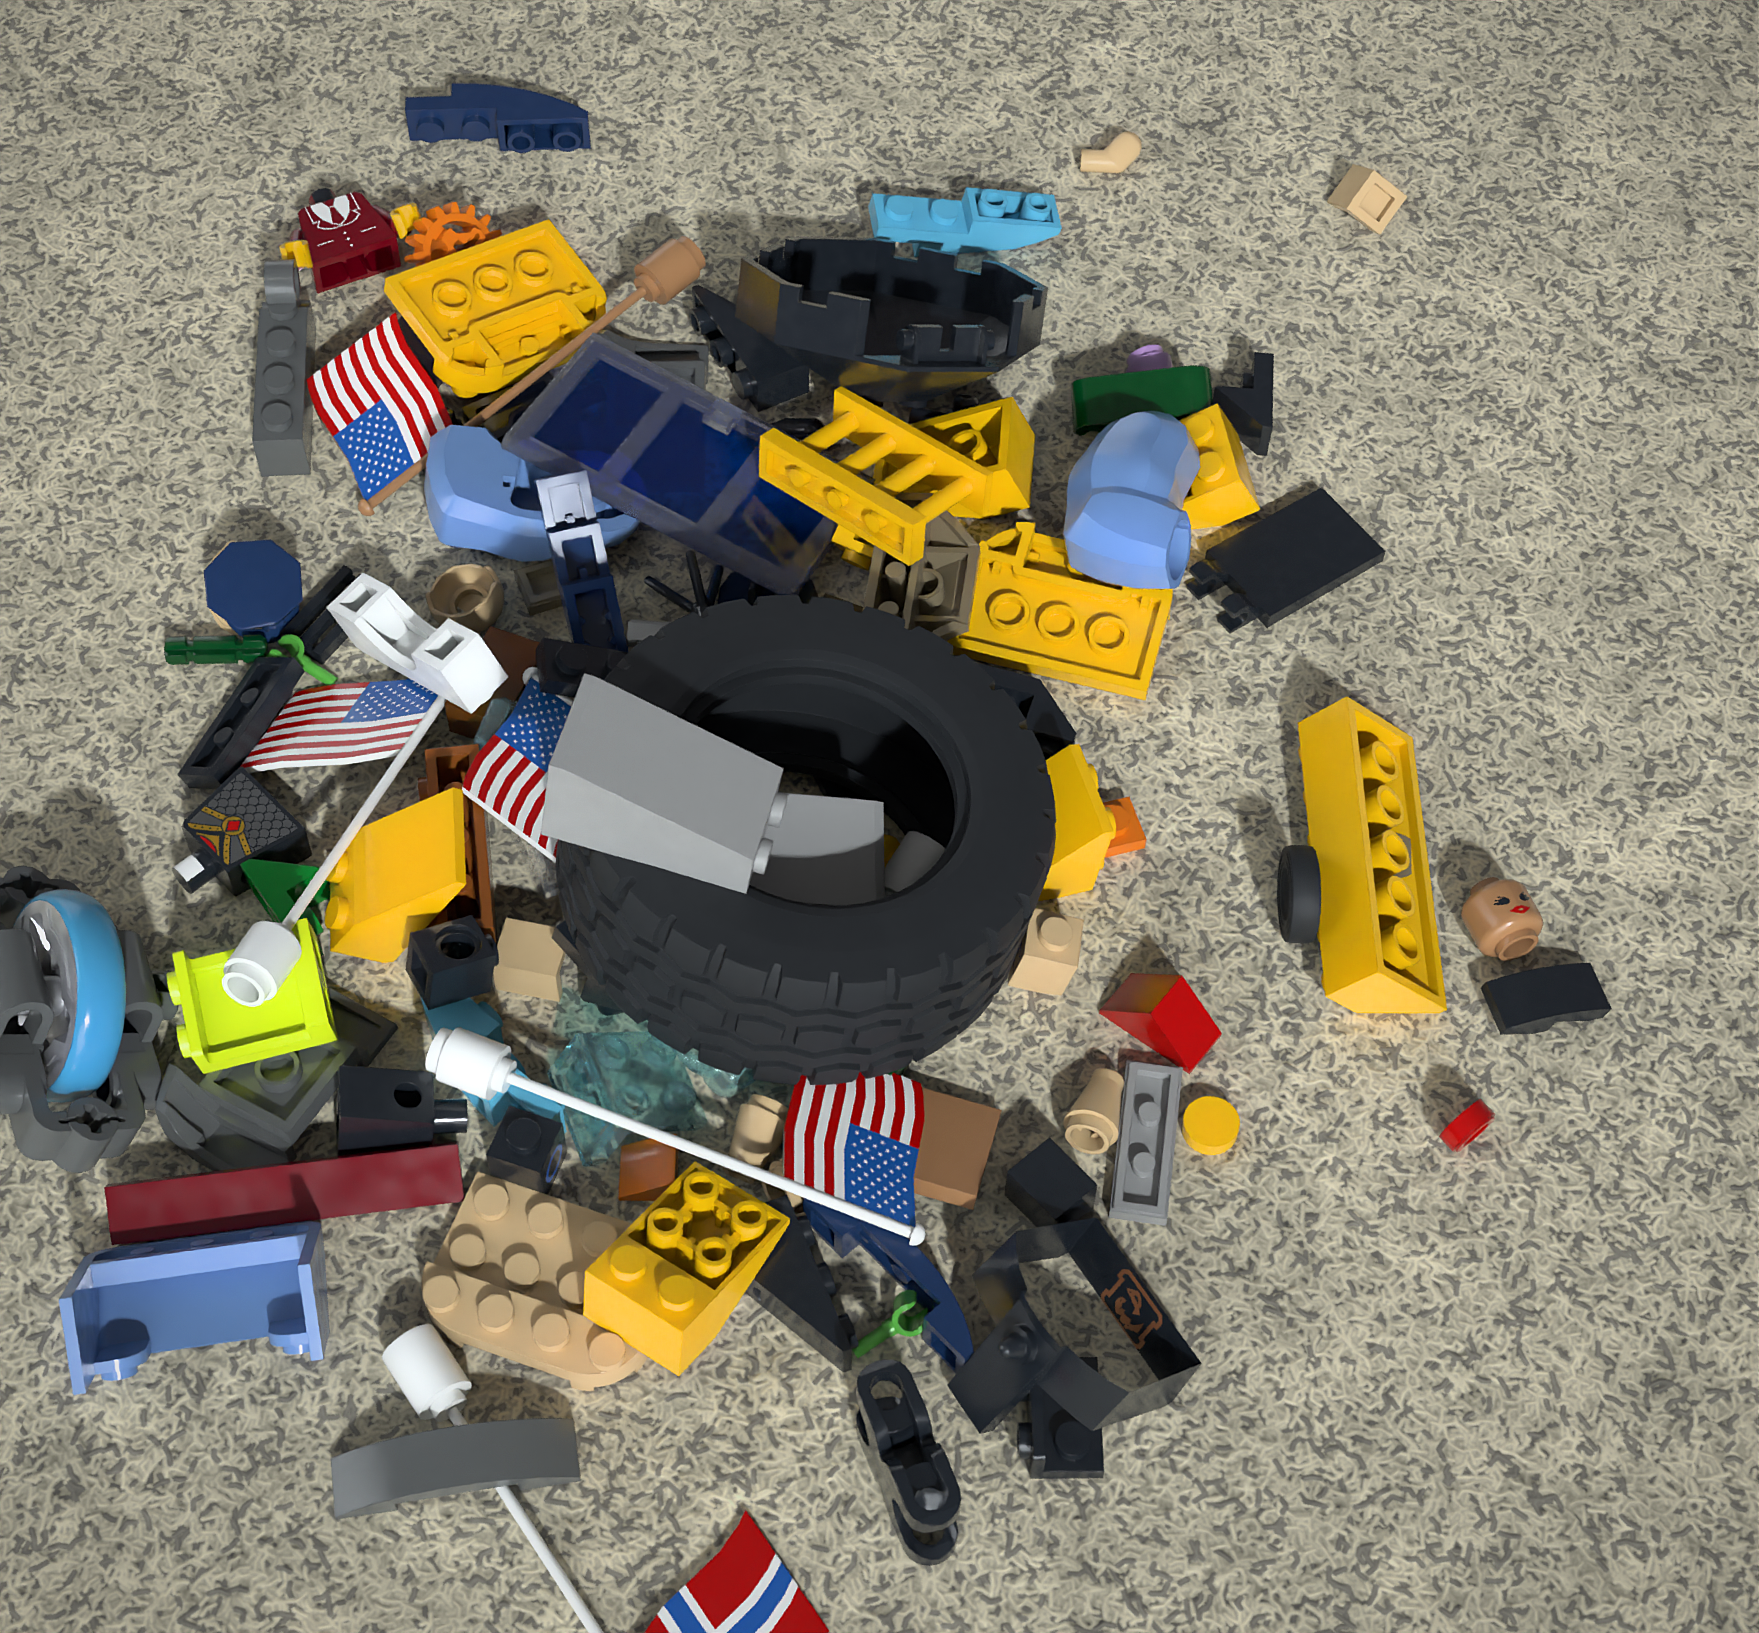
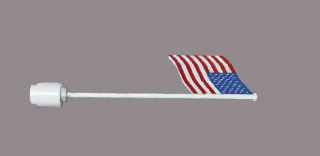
[462,667,573,863]
[222,679,447,1007]
[425,1027,925,1246]

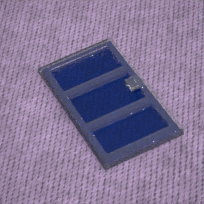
[501,332,875,595]

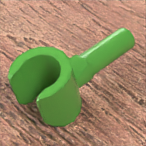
[267,634,338,686]
[852,1290,928,1358]

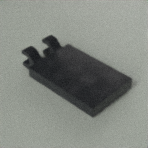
[1186,487,1386,634]

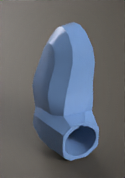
[1063,411,1200,589]
[424,425,647,562]

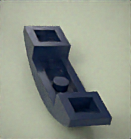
[803,1197,974,1374]

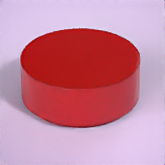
[1439,1099,1495,1152]

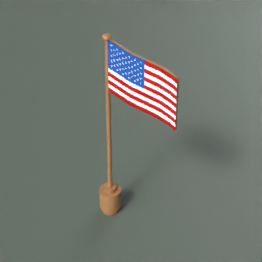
[306,236,706,516]

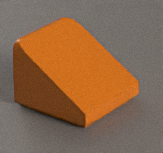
[618,1134,679,1201]

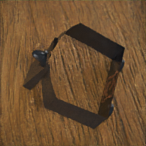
[947,1217,1202,1434]

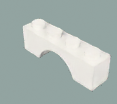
[326,573,508,714]

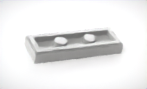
[1108,1060,1183,1226]

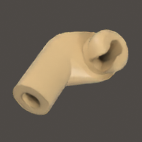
[1080,131,1142,173]

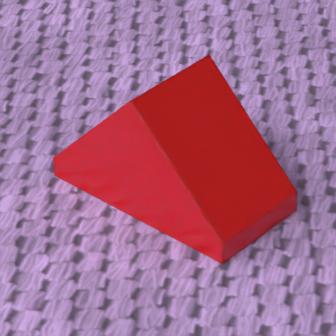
[1099,973,1222,1074]

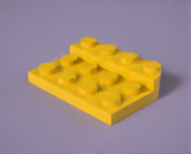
[384,219,607,398]
[947,522,1173,701]

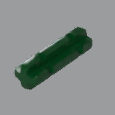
[164,635,268,665]

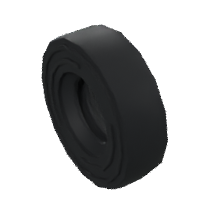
[1277,845,1321,943]

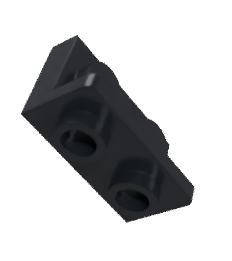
[1017,1357,1104,1479]

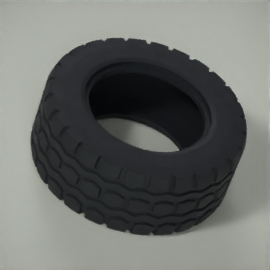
[556,595,1056,1085]

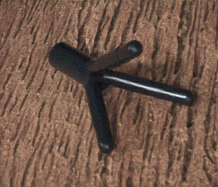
[644,550,724,616]

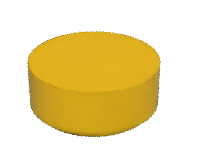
[1181,1096,1240,1155]

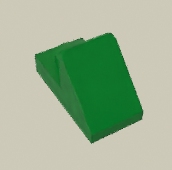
[240,859,330,956]

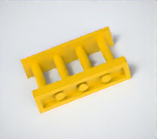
[759,386,993,566]

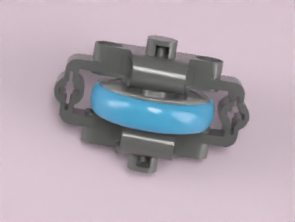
[0,866,179,1173]

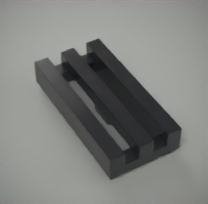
[280,565,361,665]

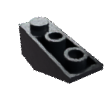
[688,285,809,412]
[745,1195,858,1373]

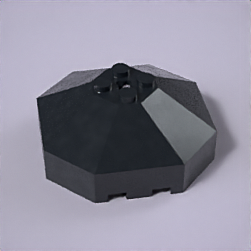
[735,236,1048,408]

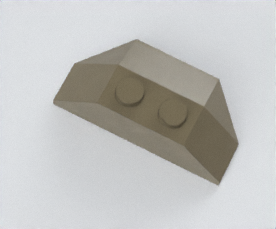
[863,492,981,641]

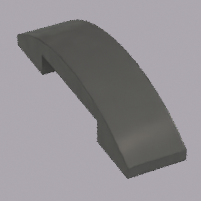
[331,1418,581,1520]

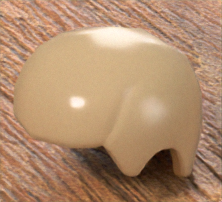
[425,563,505,633]

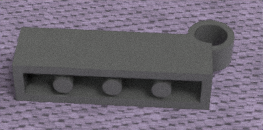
[252,259,316,477]

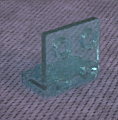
[547,1032,707,1167]

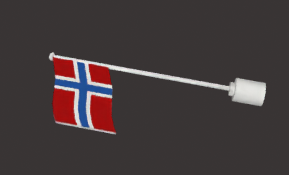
[382,1324,829,1633]

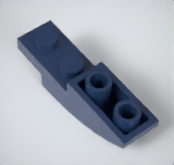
[405,83,591,153]

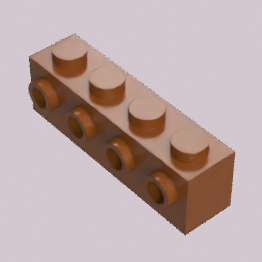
[418,744,498,946]

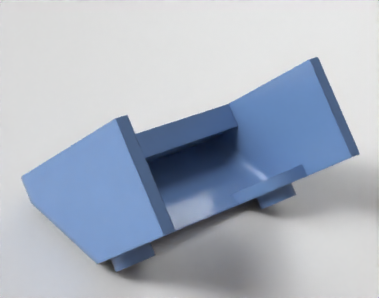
[59,1221,330,1395]

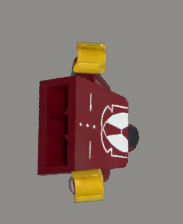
[279,188,422,294]

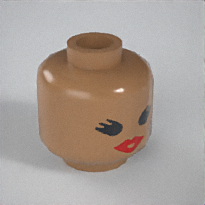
[1461,877,1544,961]

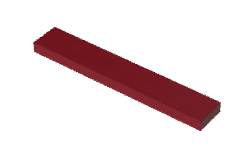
[104,1141,465,1245]

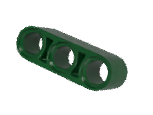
[1070,365,1213,436]

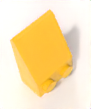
[873,397,1035,519]
[325,787,466,963]

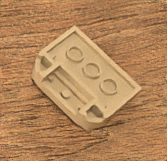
[421,1171,648,1391]

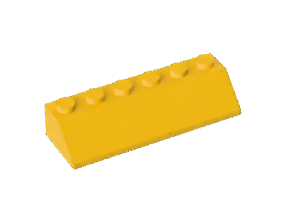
[1298,696,1447,1013]

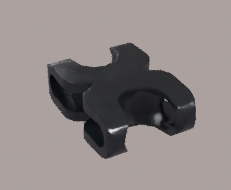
[856,1359,961,1566]

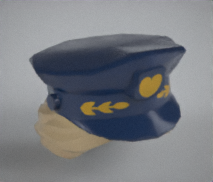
[203,539,303,644]

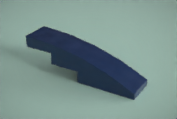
[534,468,629,652]

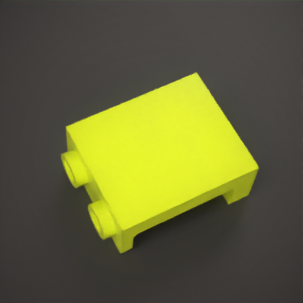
[167,918,338,1074]

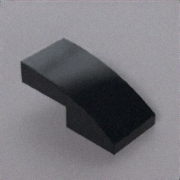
[1480,963,1612,1035]

